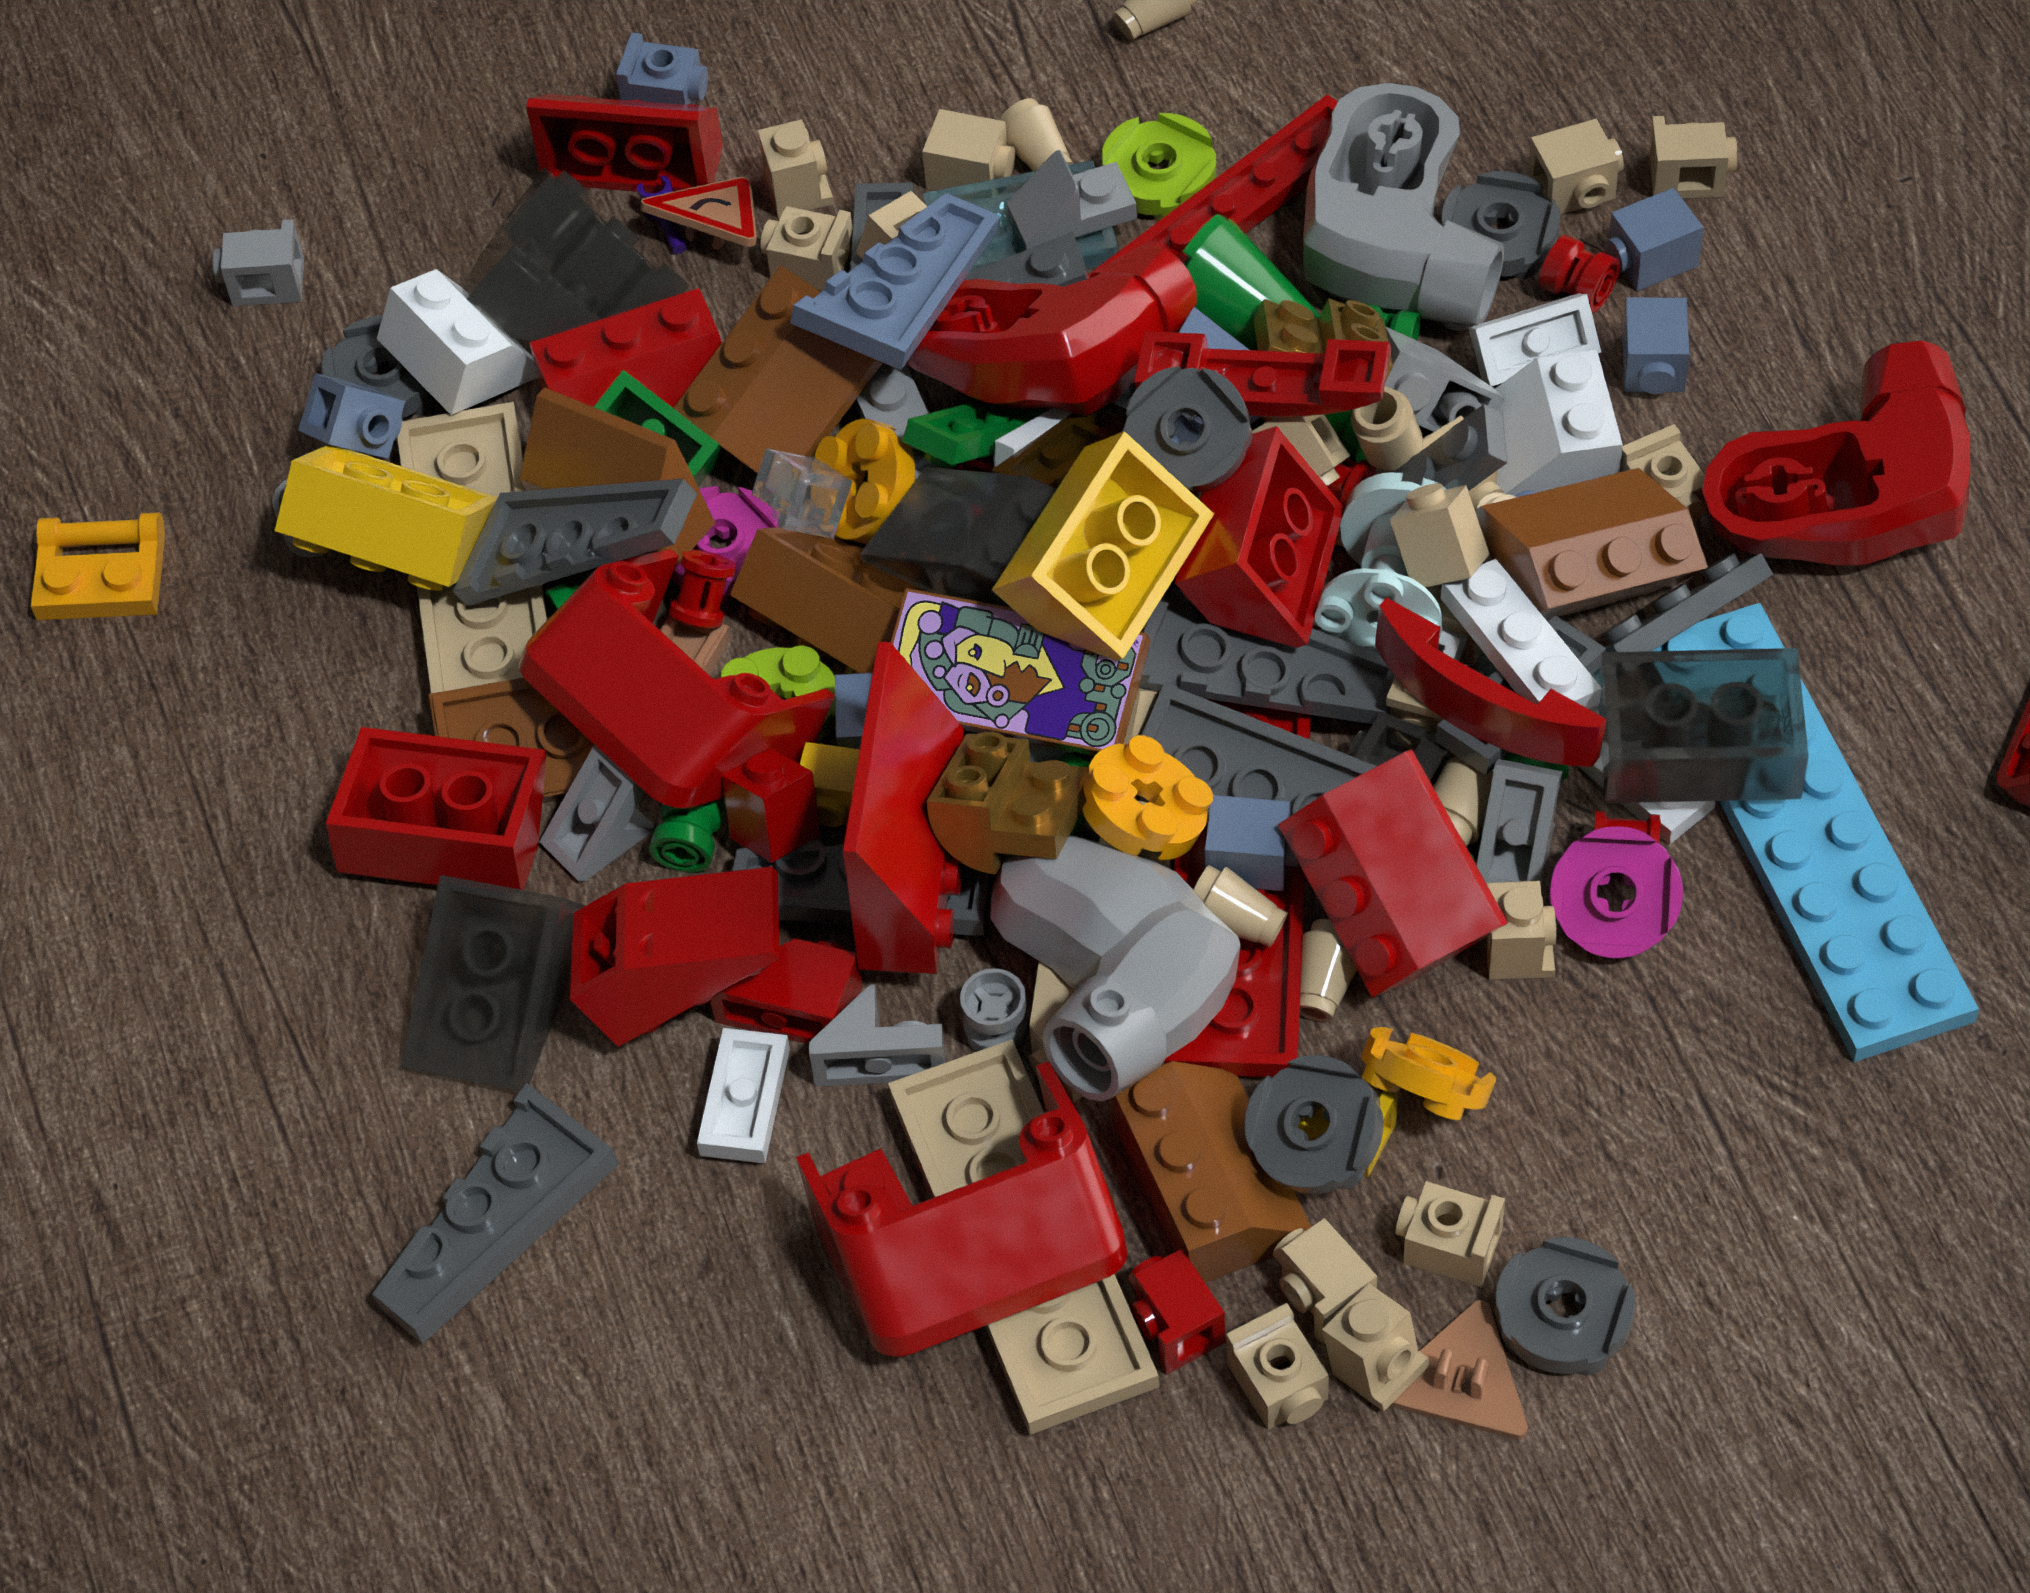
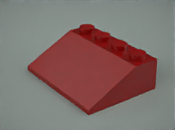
[843,642,965,974]

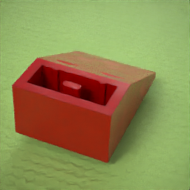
[570,867,779,1047]

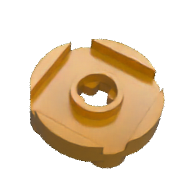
[815,419,915,544]
[1079,735,1213,860]
[1360,1027,1496,1120]

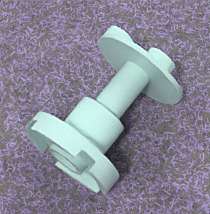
[1315,472,1446,653]

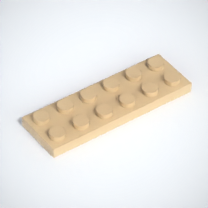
[397,402,548,693]
[888,1039,1159,1435]

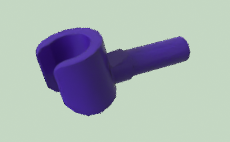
[637,176,686,254]

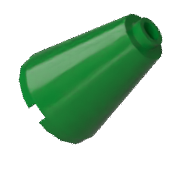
[1182,214,1320,351]

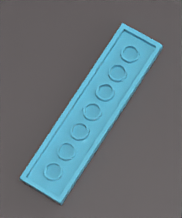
[1644,603,1979,1062]

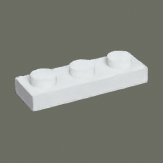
[1440,559,1602,709]

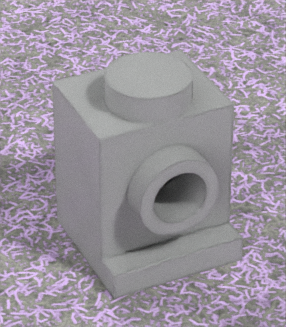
[213,219,304,306]

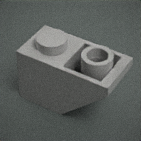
[1385,327,1504,432]

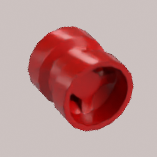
[1539,234,1620,313]

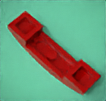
[1134,331,1391,417]
[1375,597,1607,767]

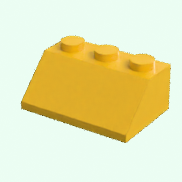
[992,431,1214,661]
[275,444,498,591]

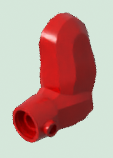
[906,246,1197,416]
[1702,340,1970,565]

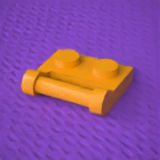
[31,512,165,620]

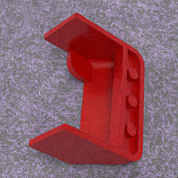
[518,549,835,808]
[796,1061,1128,1357]

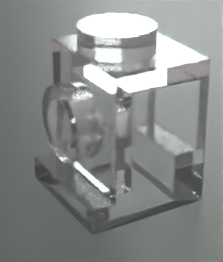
[752,448,852,539]

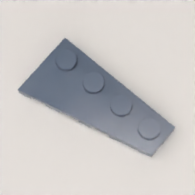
[790,193,1000,370]

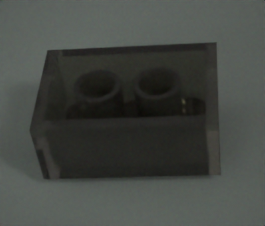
[1598,648,1809,803]

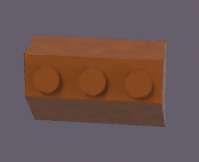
[674,265,883,494]
[520,387,716,569]
[1475,468,1708,620]
[730,524,938,674]
[1111,1061,1311,1283]

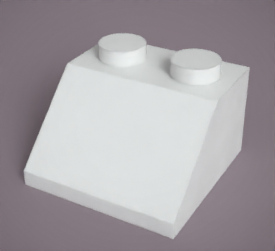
[377,269,538,415]
[1495,349,1623,496]

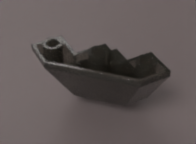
[462,167,690,341]

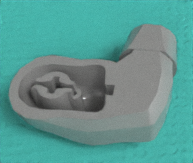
[1303,83,1505,331]
[990,835,1240,1101]

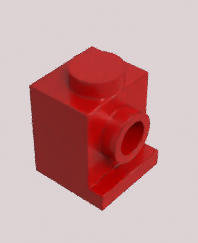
[1128,1249,1226,1375]

